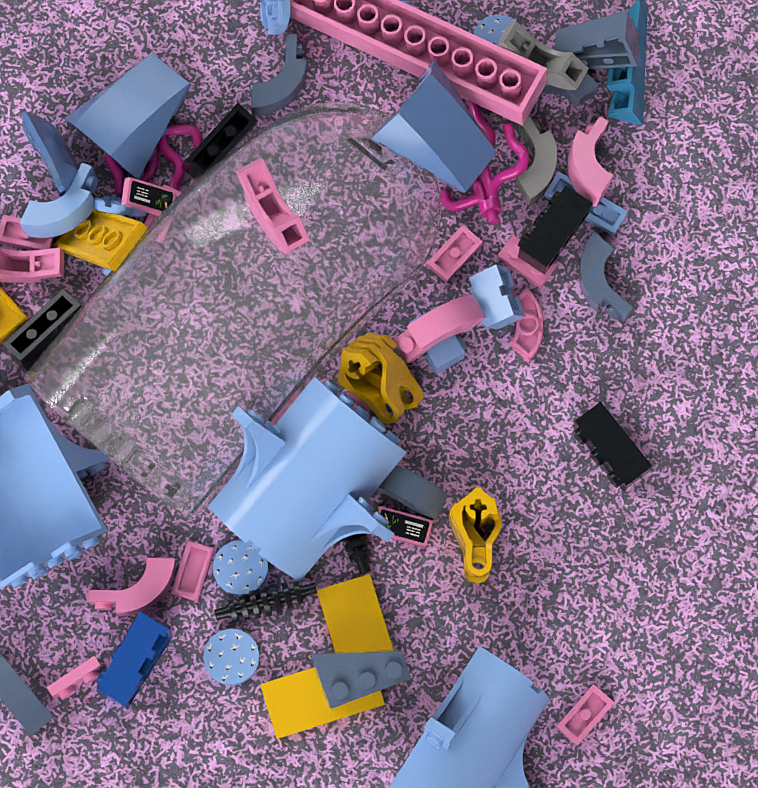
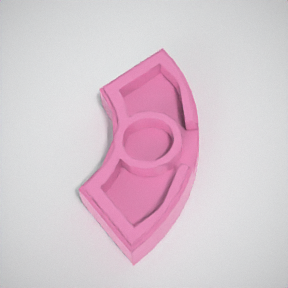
[509,288,544,363]

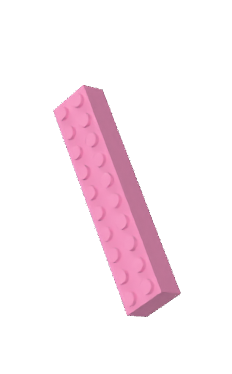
[290,0,548,126]

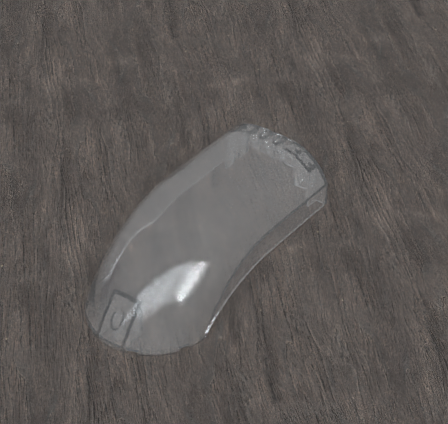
[23,102,442,521]

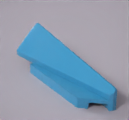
[606,0,648,125]

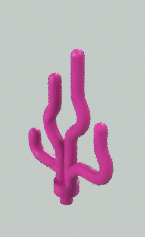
[440,100,529,225]
[105,124,203,247]

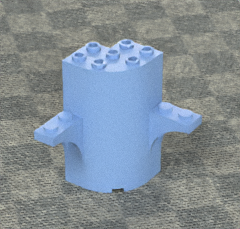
[208,377,407,582]
[0,383,113,589]
[389,646,550,788]

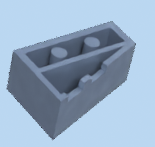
[554,10,640,70]
[309,650,412,709]

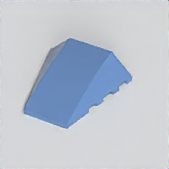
[64,53,191,180]
[370,60,497,193]
[21,112,79,197]

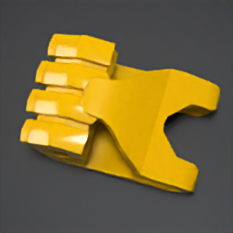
[337,332,424,424]
[449,486,502,585]

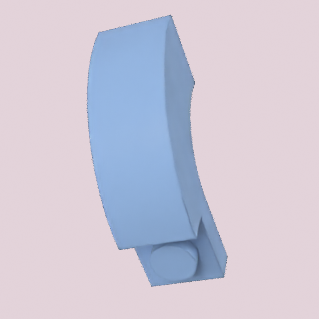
[20,163,98,238]

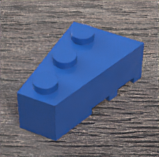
[96,612,173,709]

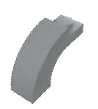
[497,21,589,90]
[515,116,557,206]

